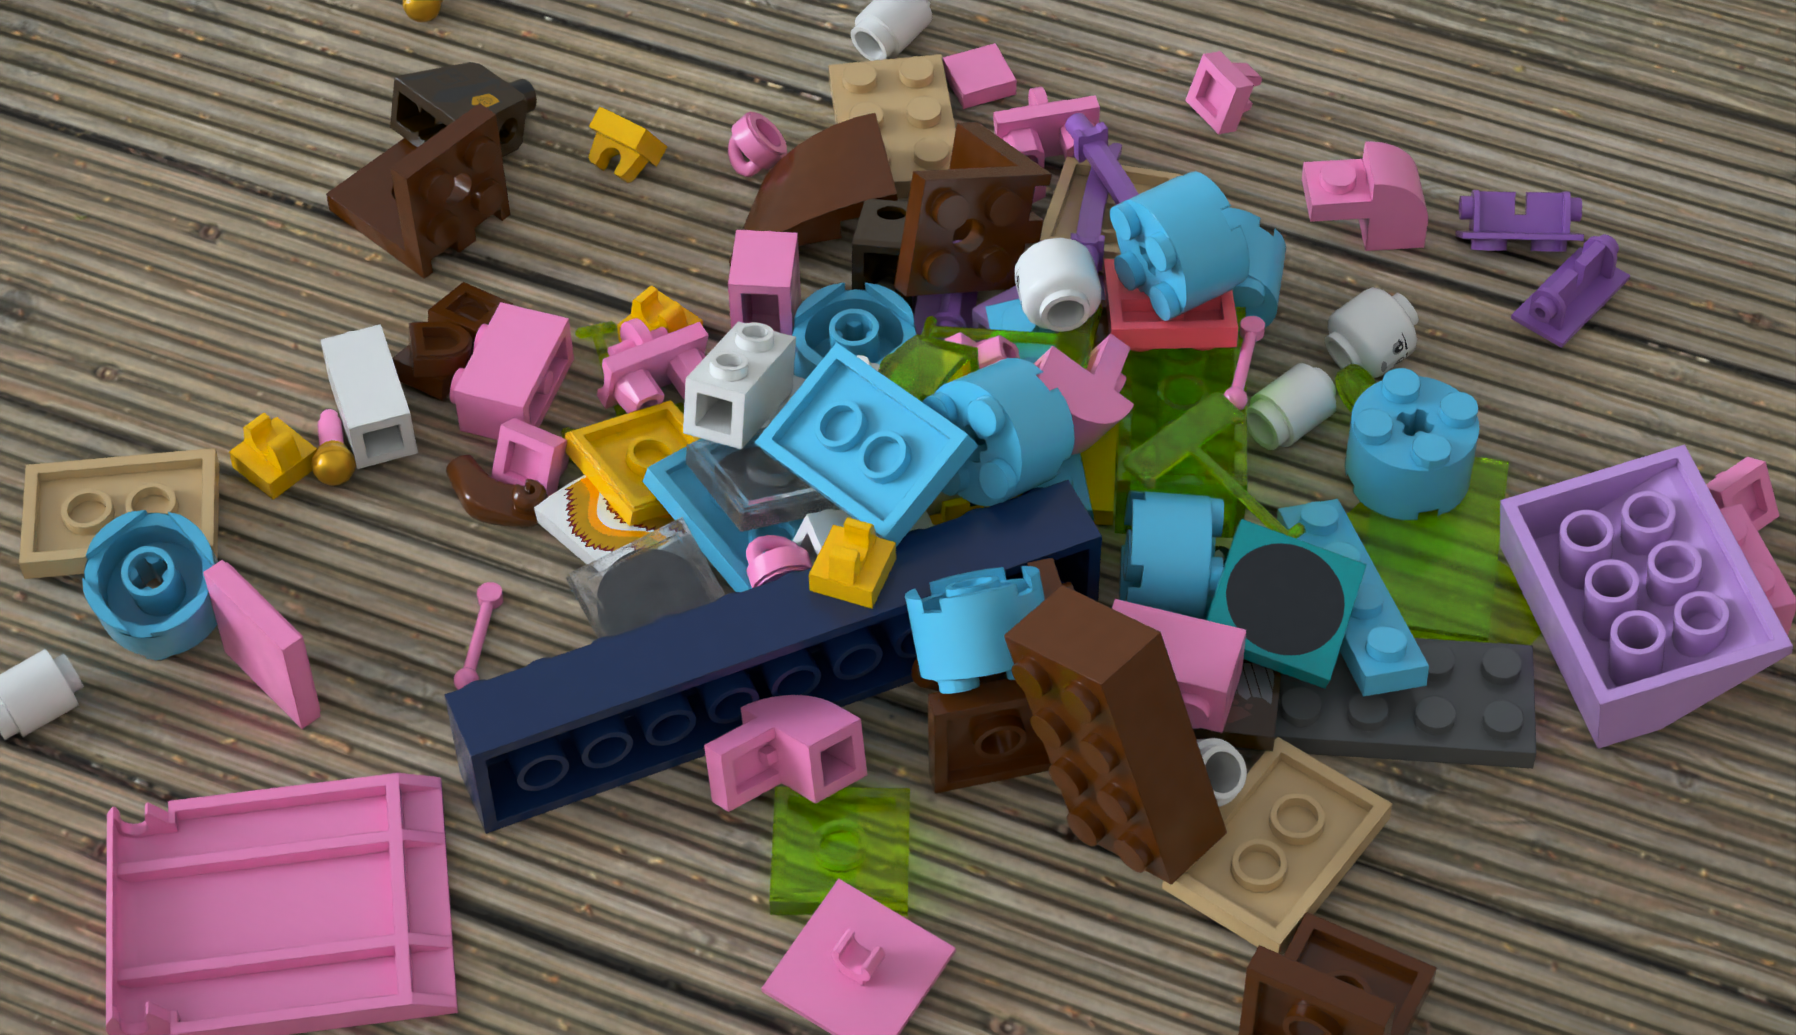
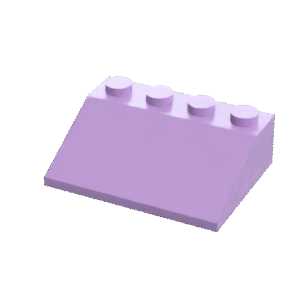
[1500,444,1793,749]

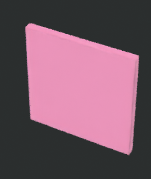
[761,878,956,1035]

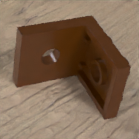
[326,103,511,279]
[894,122,1052,296]
[928,558,1075,794]
[1238,912,1437,1035]

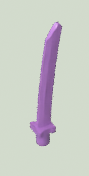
[1065,113,1139,205]
[1070,143,1122,273]

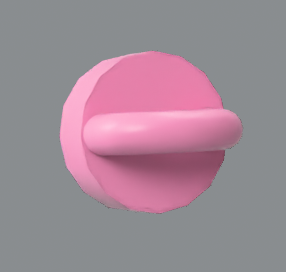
[728,111,787,177]
[746,535,813,588]

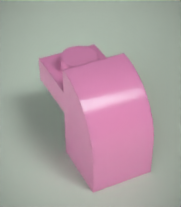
[1302,142,1428,251]
[1033,333,1134,455]
[704,695,867,812]

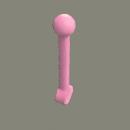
[1222,316,1265,412]
[454,582,503,690]

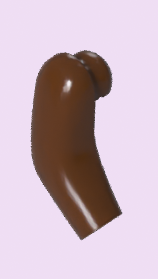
[446,455,549,527]

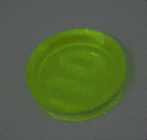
[1335,364,1377,413]

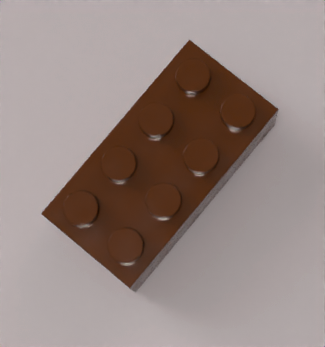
[1004,585,1227,885]

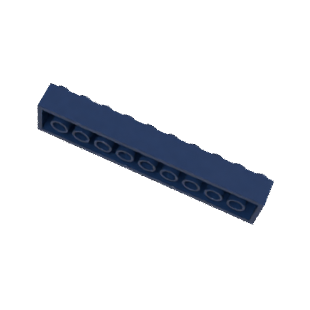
[444,480,1102,834]

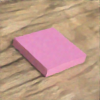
[203,560,321,729]

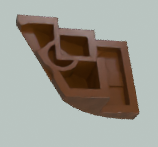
[729,113,898,267]

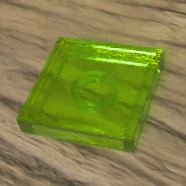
[769,787,910,916]

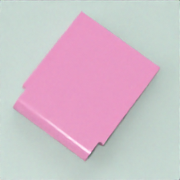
[106,773,458,1035]

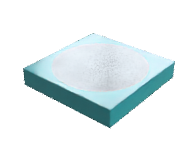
[1206,519,1367,689]

